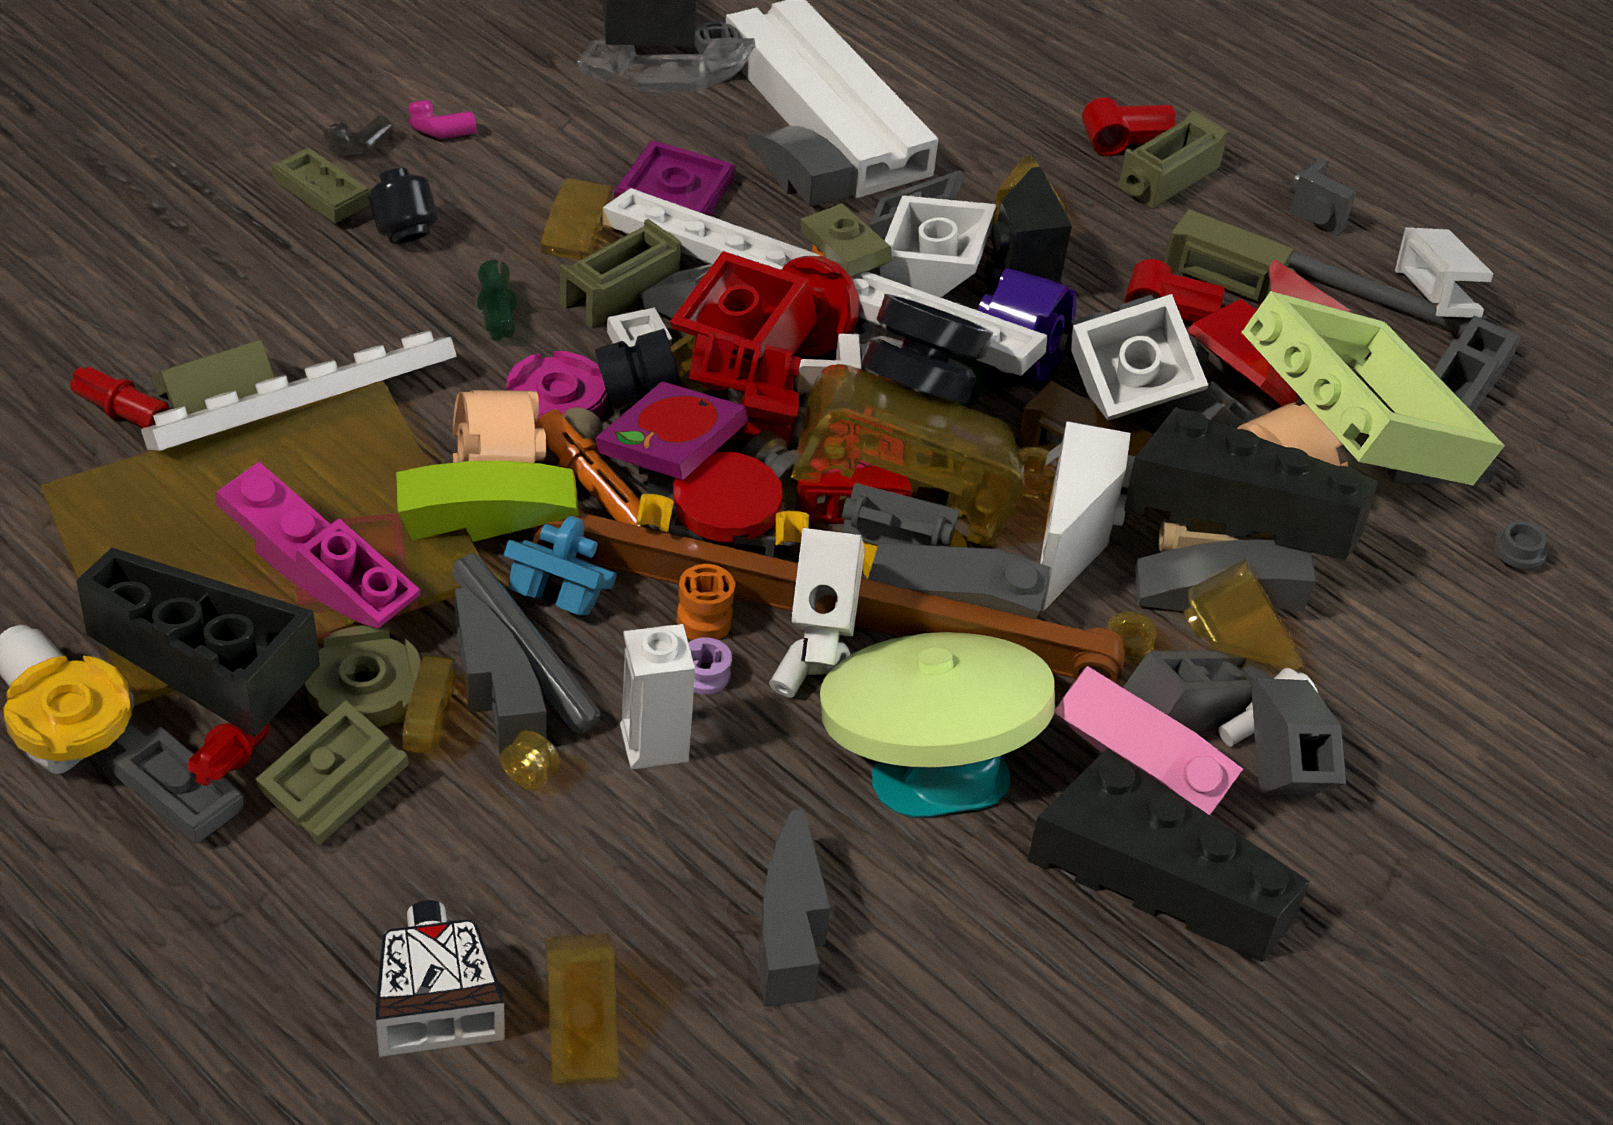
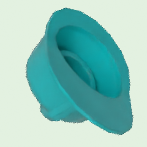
[872,755,1011,818]

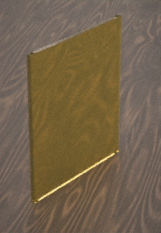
[41,380,481,705]

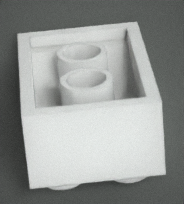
[1040,422,1136,611]

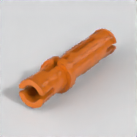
[535,409,655,530]

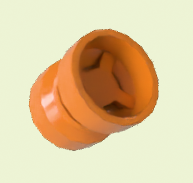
[677,564,735,640]

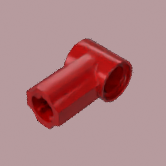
[1082,97,1176,156]
[1124,259,1225,323]

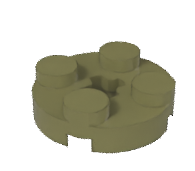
[304,626,423,727]

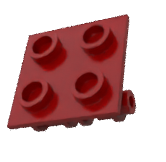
[689,331,801,391]

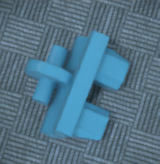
[503,516,617,615]

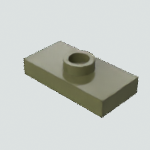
[272,147,370,223]
[800,203,892,277]

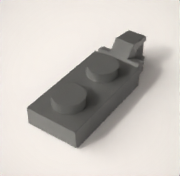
[103,722,244,844]

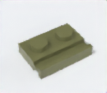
[255,700,408,846]

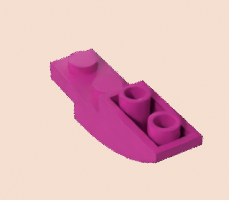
[216,461,420,629]

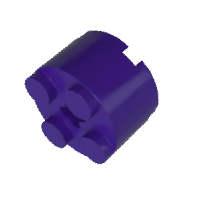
[978,268,1076,382]

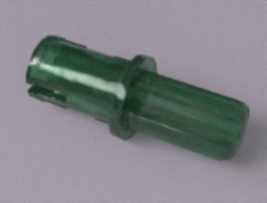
[477,260,517,342]

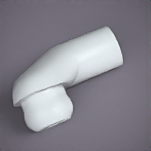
[769,639,850,698]

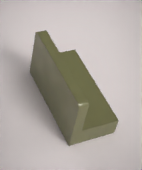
[151,340,275,415]

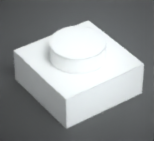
[607,307,672,349]

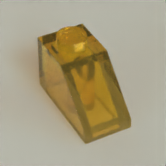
[1184,558,1304,671]
[544,933,619,1083]

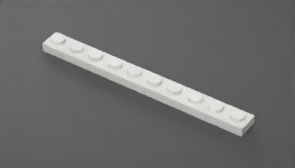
[602,188,1047,376]

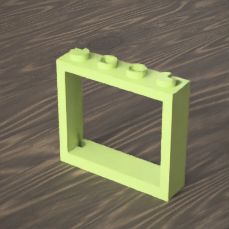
[1242,291,1505,485]

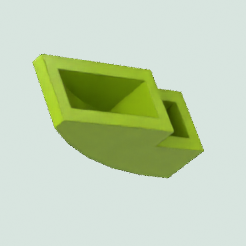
[396,461,579,542]

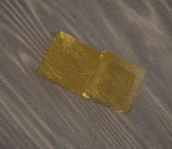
[540,178,613,260]

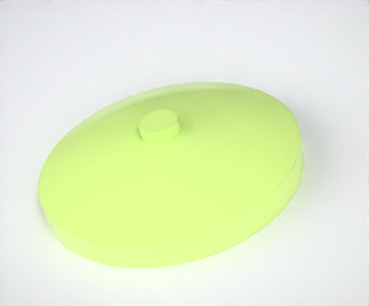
[820,632,1055,767]

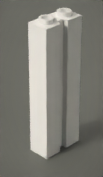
[726,0,939,199]

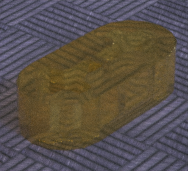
[403,654,456,755]

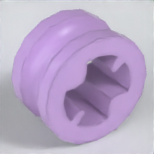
[688,637,732,694]

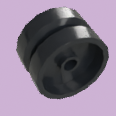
[860,294,994,403]

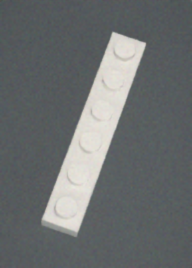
[141,330,457,451]

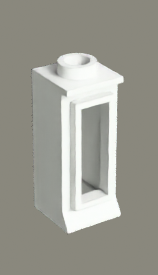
[1395,227,1493,318]
[620,624,695,770]

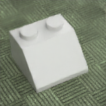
[880,195,997,298]
[1071,294,1208,421]

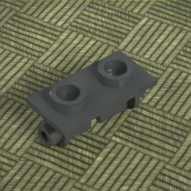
[841,483,960,547]

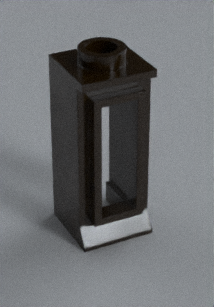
[1017,381,1154,495]

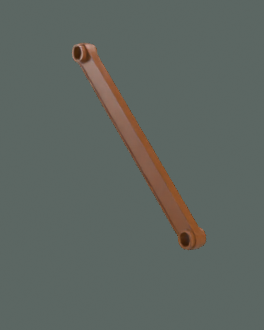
[532,509,1126,683]

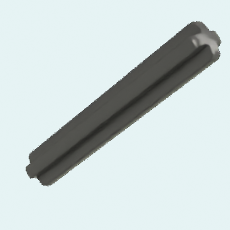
[452,553,600,734]

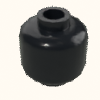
[368,168,438,244]

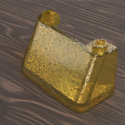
[791,364,1026,548]

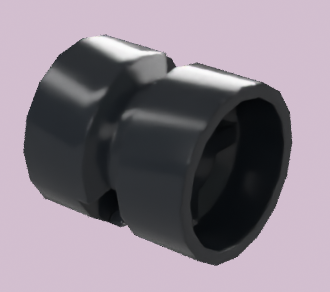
[595,328,683,413]

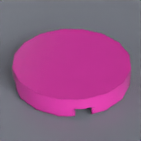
[506,351,608,424]

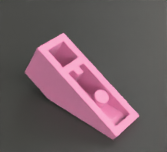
[1054,666,1243,815]

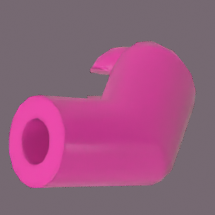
[408,100,476,139]

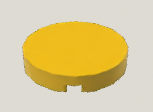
[3,656,132,762]

